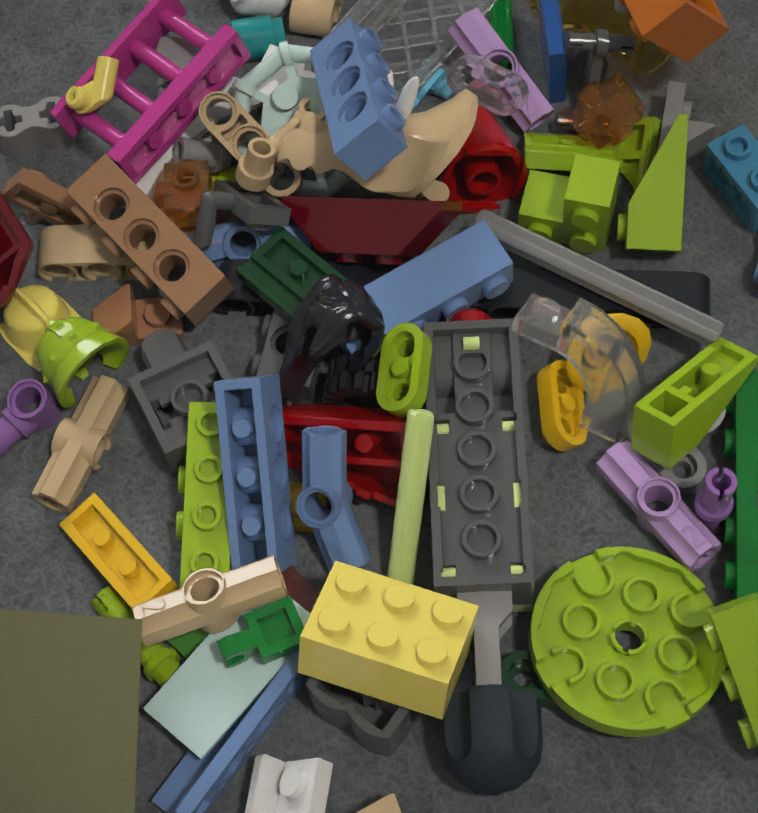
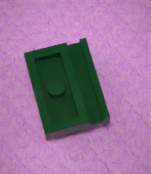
[235,227,348,322]

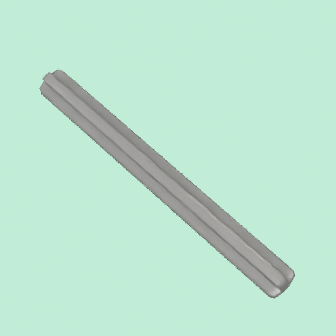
[472,210,724,346]

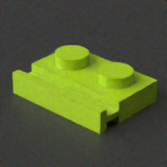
[523,132,615,171]

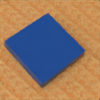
[539,0,567,103]

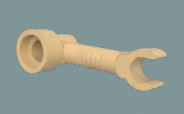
[235,97,325,192]

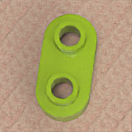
[376,323,432,418]

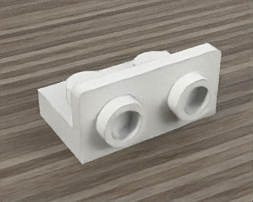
[245,754,333,813]

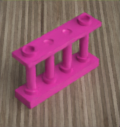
[49,0,252,184]

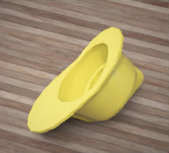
[0,284,81,372]

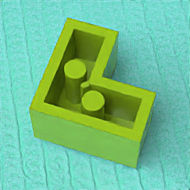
[518,153,621,253]

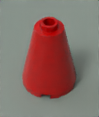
[439,96,528,214]

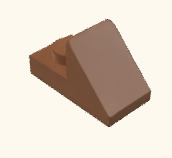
[92,284,184,346]

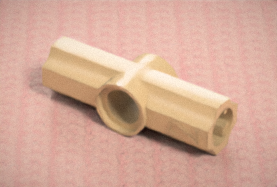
[31,375,131,513]
[132,555,288,647]

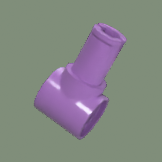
[0,379,62,458]

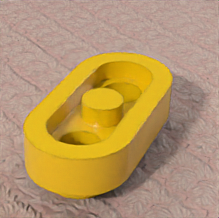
[537,360,588,452]

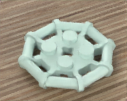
[232,41,352,197]

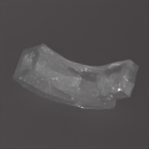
[511,293,645,444]

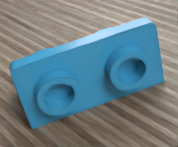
[702,125,758,234]

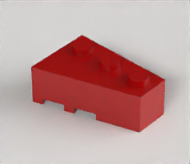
[283,403,427,508]

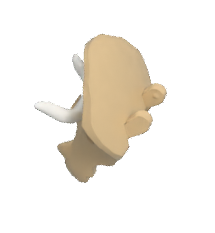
[277,69,478,201]

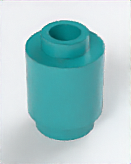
[230,14,286,61]

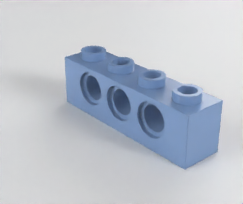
[310,18,408,181]
[214,374,297,572]

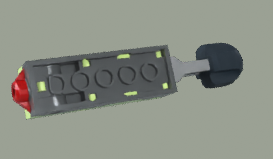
[423,308,543,796]

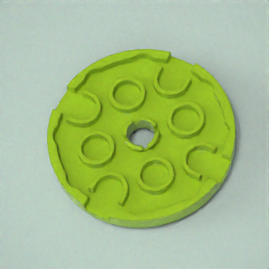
[528,546,726,737]

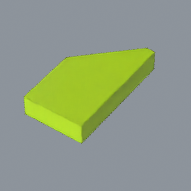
[613,117,663,192]

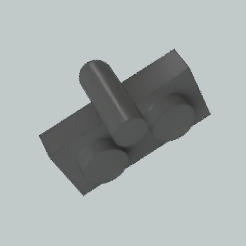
[193,180,291,246]

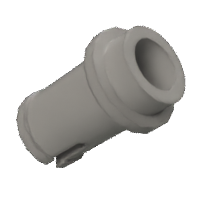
[173,137,232,173]

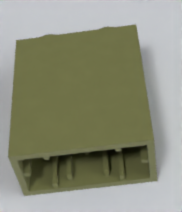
[0,609,142,813]

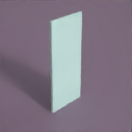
[143,599,310,760]

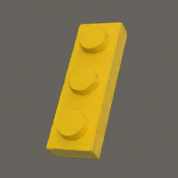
[59,493,179,608]

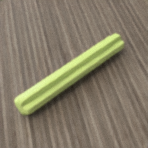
[387,409,434,585]

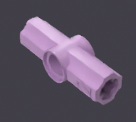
[447,7,555,132]
[596,440,722,572]

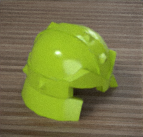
[37,317,130,408]

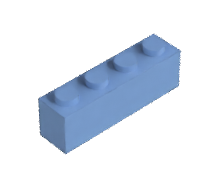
[339,220,513,360]

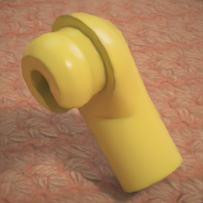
[66,56,119,114]

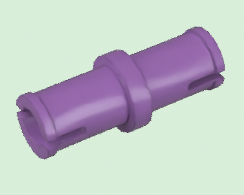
[694,467,738,535]

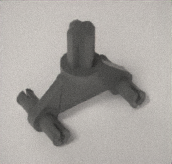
[554,28,635,136]

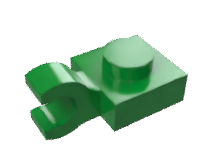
[216,595,304,668]

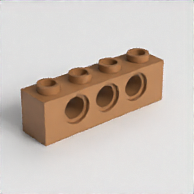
[66,153,235,326]

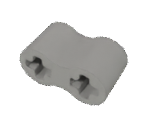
[0,96,78,158]

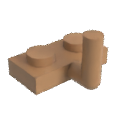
[2,167,84,225]

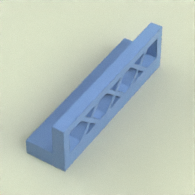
[151,650,308,813]

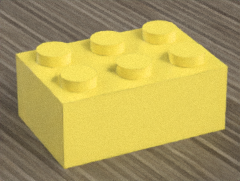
[298,560,479,720]

